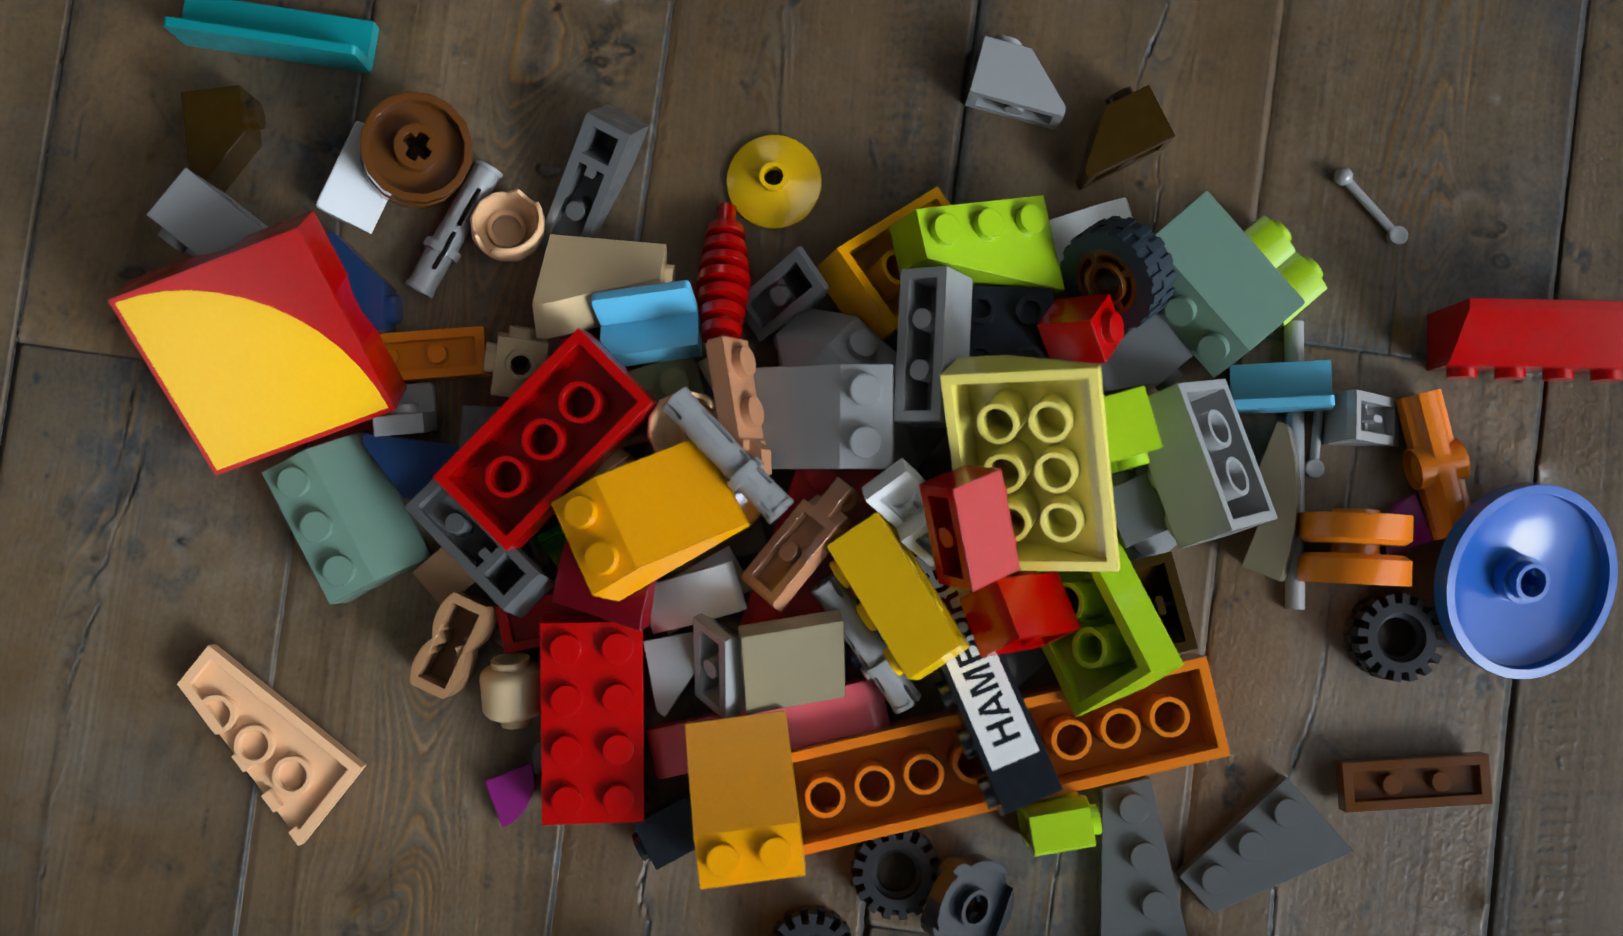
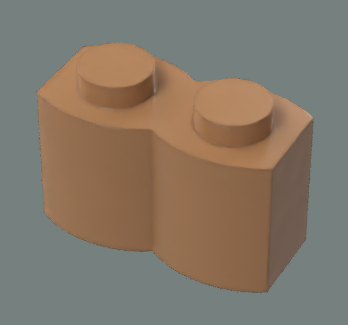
[410,591,498,699]

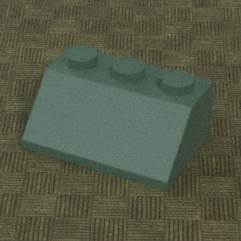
[1155,190,1306,378]
[262,430,433,605]

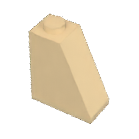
[532,234,675,339]

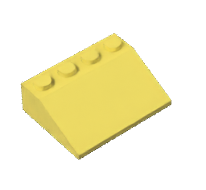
[940,355,1120,572]

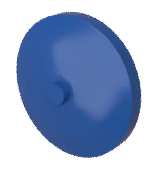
[1434,482,1618,679]

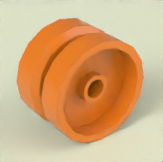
[1297,508,1413,587]

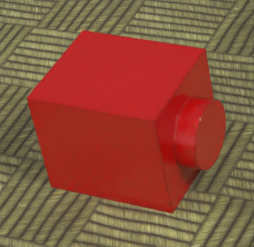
[1037,293,1124,364]

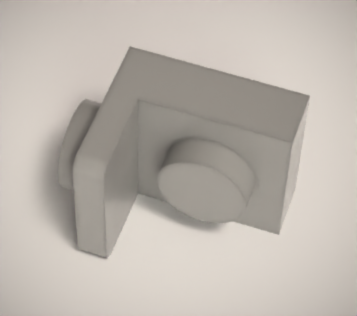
[373,382,439,437]

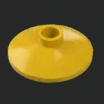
[727,135,821,229]

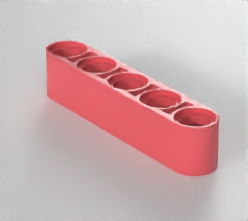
[646,677,891,779]

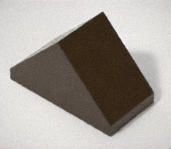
[1130,551,1198,653]

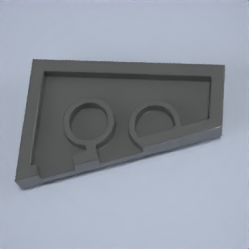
[1175,775,1354,914]

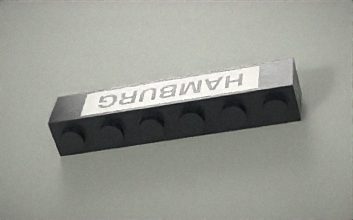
[912,551,1063,816]

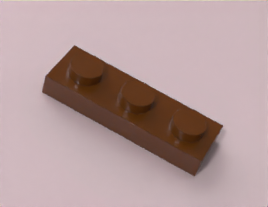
[1335,752,1493,813]

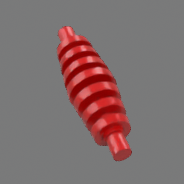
[696,203,751,343]

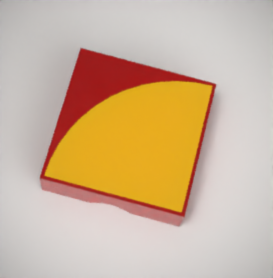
[108,210,407,476]

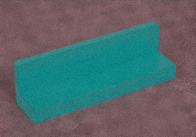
[163,0,379,74]

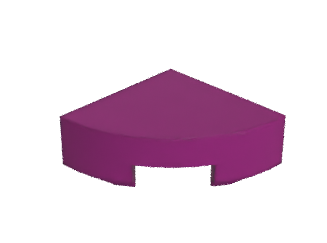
[1380,494,1433,555]
[485,762,537,828]

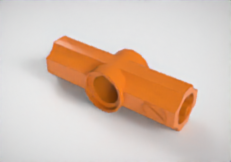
[1395,389,1471,540]

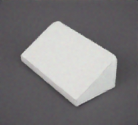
[316,121,412,234]

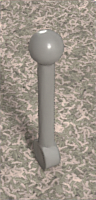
[1333,167,1408,246]
[1305,411,1325,478]

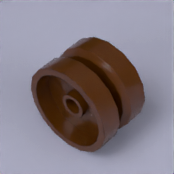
[360,91,473,209]

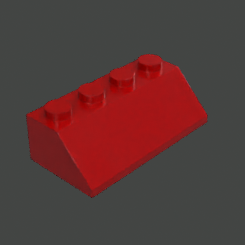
[1427,298,1623,383]

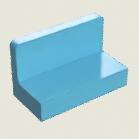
[591,280,702,367]
[1229,360,1335,414]

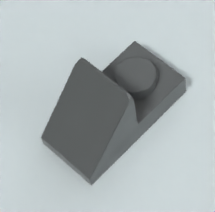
[745,246,829,342]

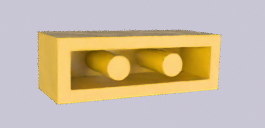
[827,512,971,680]

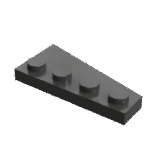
[1097,775,1187,936]

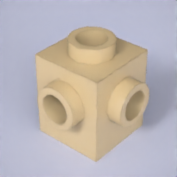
[483,325,554,397]

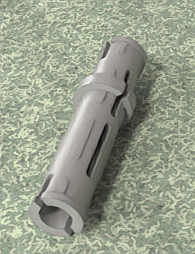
[404,159,503,299]
[662,387,794,524]
[810,573,921,714]

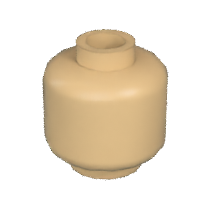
[480,652,541,730]

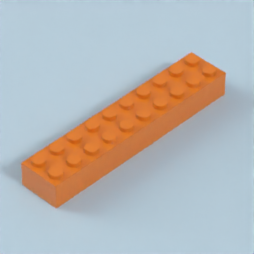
[791,652,1230,855]

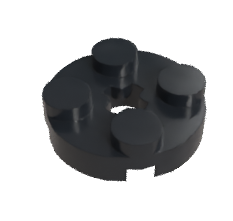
[920,854,1014,936]

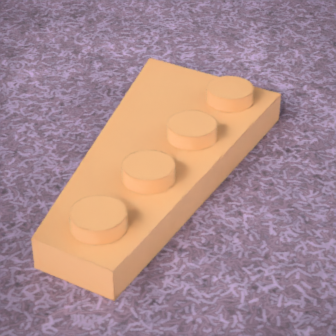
[177,644,367,846]

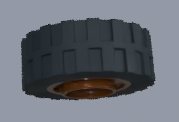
[1060,216,1176,332]

